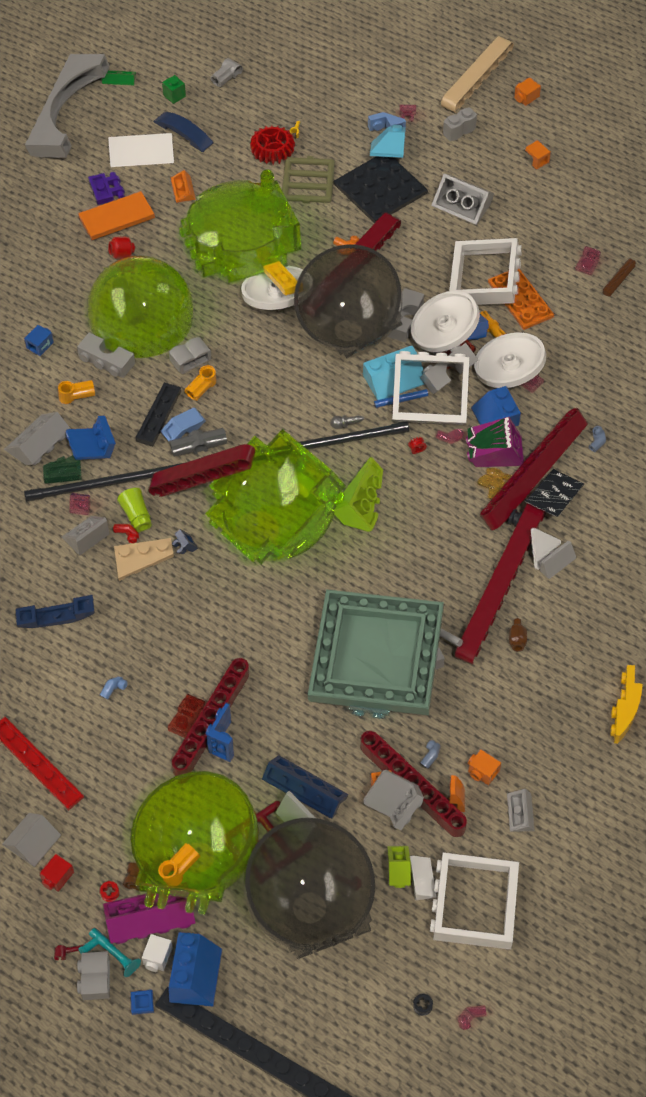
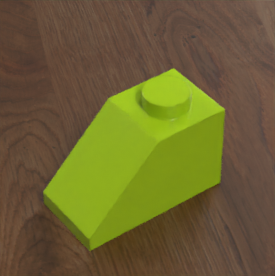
[387,846,411,888]

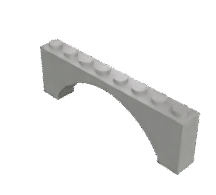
[25,54,110,158]

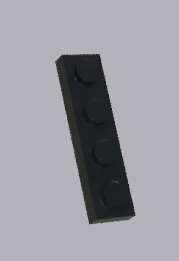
[136,382,181,447]

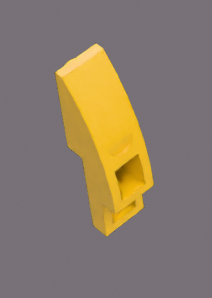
[610,665,643,744]

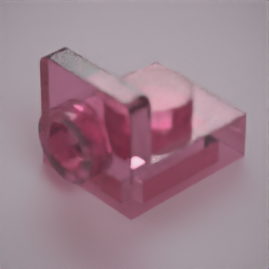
[575,246,601,276]

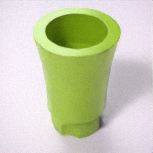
[117,488,152,532]

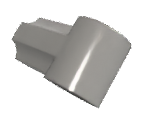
[211,58,243,87]

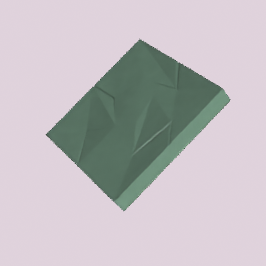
[308,589,444,715]

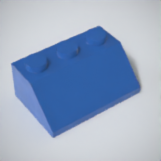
[169,932,222,1006]

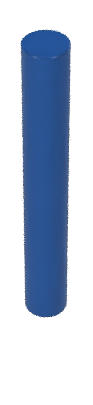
[374,389,428,408]

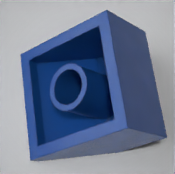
[471,386,521,426]

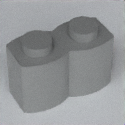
[443,107,477,141]
[169,337,211,374]
[77,951,110,1000]

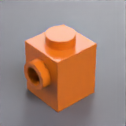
[514,77,541,106]
[468,750,501,786]

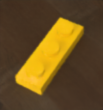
[263,261,301,296]

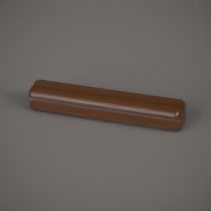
[602,258,636,297]

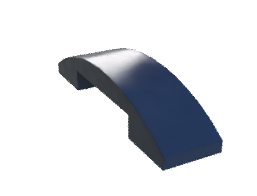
[153,112,214,152]
[16,595,95,628]

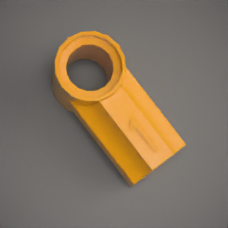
[185,365,217,401]
[58,380,95,404]
[158,843,200,887]

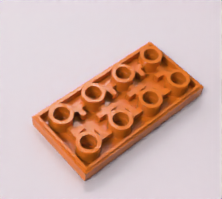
[78,191,155,240]
[488,269,554,330]

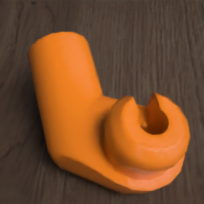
[333,235,359,250]

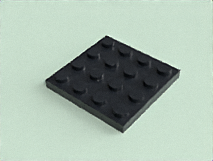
[333,156,428,223]

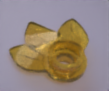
[477,468,511,499]

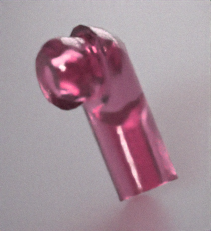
[436,429,464,444]
[458,1005,486,1030]

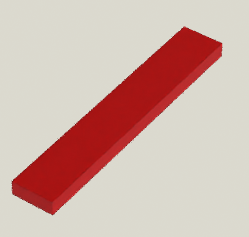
[0,717,84,811]

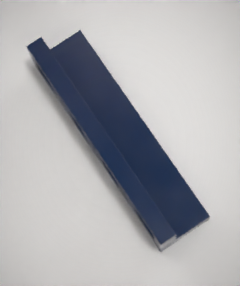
[262,755,349,819]

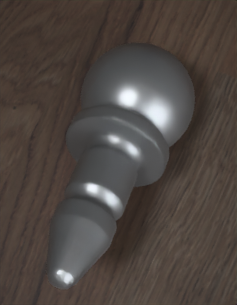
[330,415,365,429]

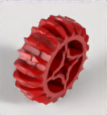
[250,125,295,165]

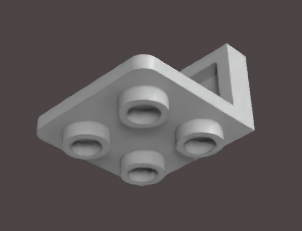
[363,770,424,830]

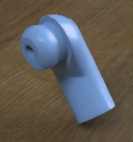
[100,676,128,700]

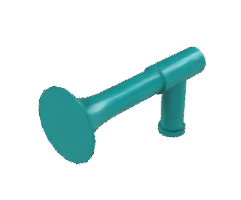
[79,928,141,977]

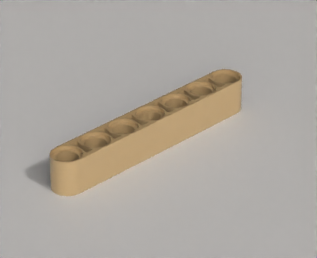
[441,36,514,113]

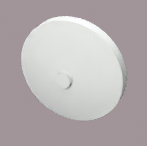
[241,266,312,310]
[411,291,480,352]
[474,332,546,388]

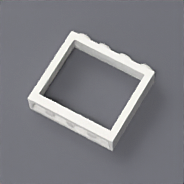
[449,238,522,305]
[392,351,469,425]
[430,853,519,949]

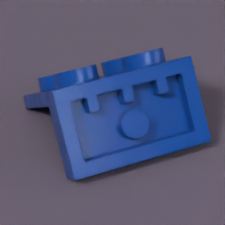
[65,416,116,460]
[206,703,234,762]

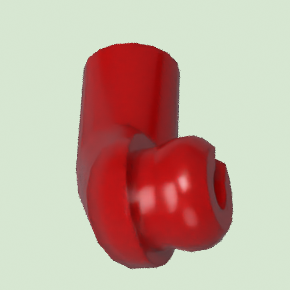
[113,524,139,544]

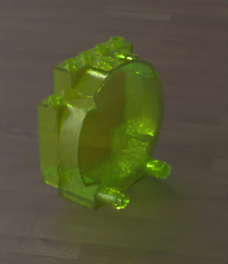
[179,169,301,283]
[205,429,346,565]

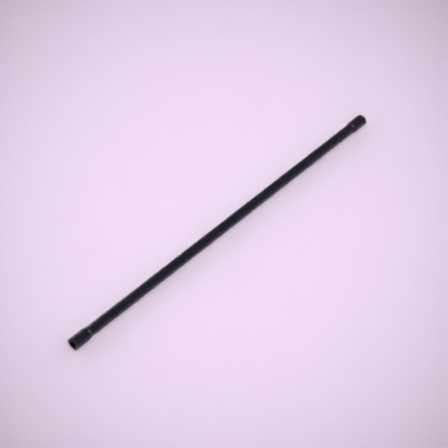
[24,421,410,502]

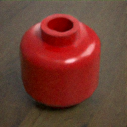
[108,236,135,259]

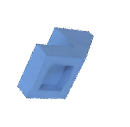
[368,112,406,132]
[161,408,206,441]

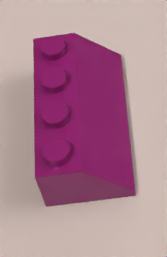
[103,884,196,944]

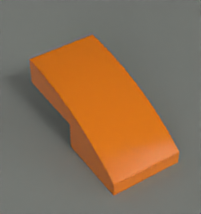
[450,775,465,812]

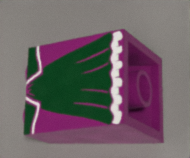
[466,417,524,467]

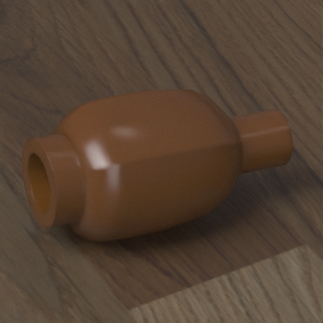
[509,618,527,652]

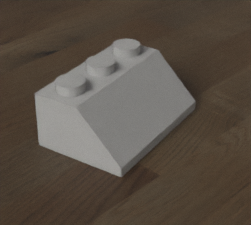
[431,174,495,225]
[4,412,70,465]

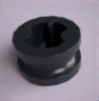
[508,509,523,527]
[413,994,433,1016]

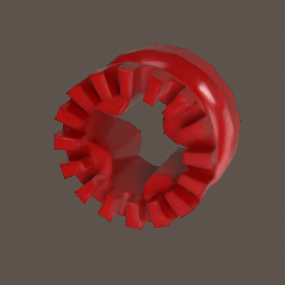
[408,437,427,454]
[100,881,120,902]

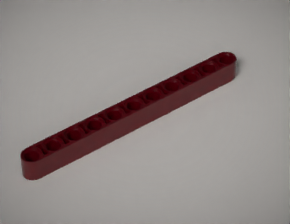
[454,503,546,665]

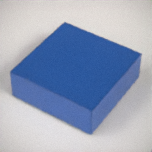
[130,990,154,1015]

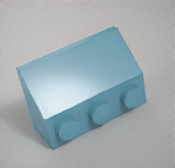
[363,346,424,400]

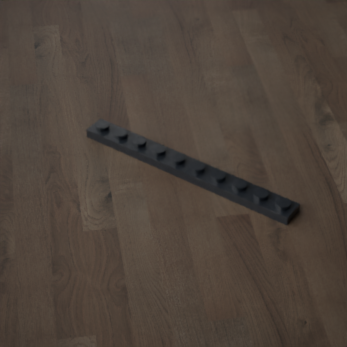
[155,987,353,1097]

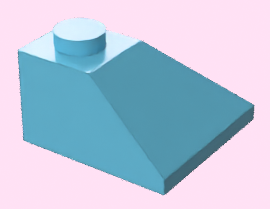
[370,125,405,158]

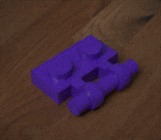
[88,172,125,205]

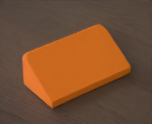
[171,170,196,203]

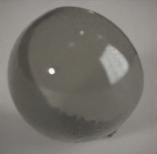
[294,244,403,359]
[243,818,375,959]

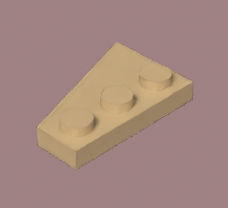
[114,538,174,581]

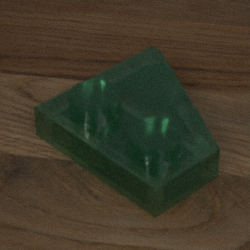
[43,455,82,484]

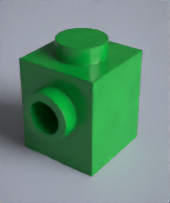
[162,75,186,104]

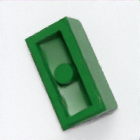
[102,70,136,86]

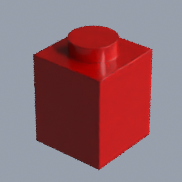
[40,854,74,892]

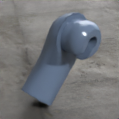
[589,426,606,453]
[420,740,441,769]

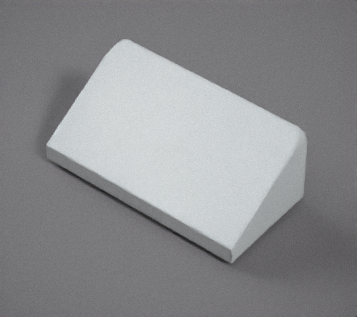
[410,856,437,900]

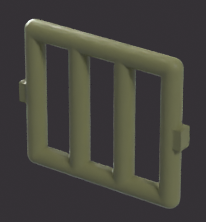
[281,156,335,204]

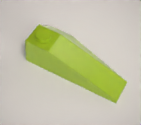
[332,457,383,532]

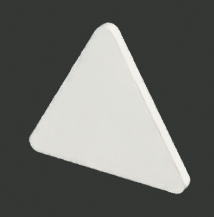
[531,528,561,570]

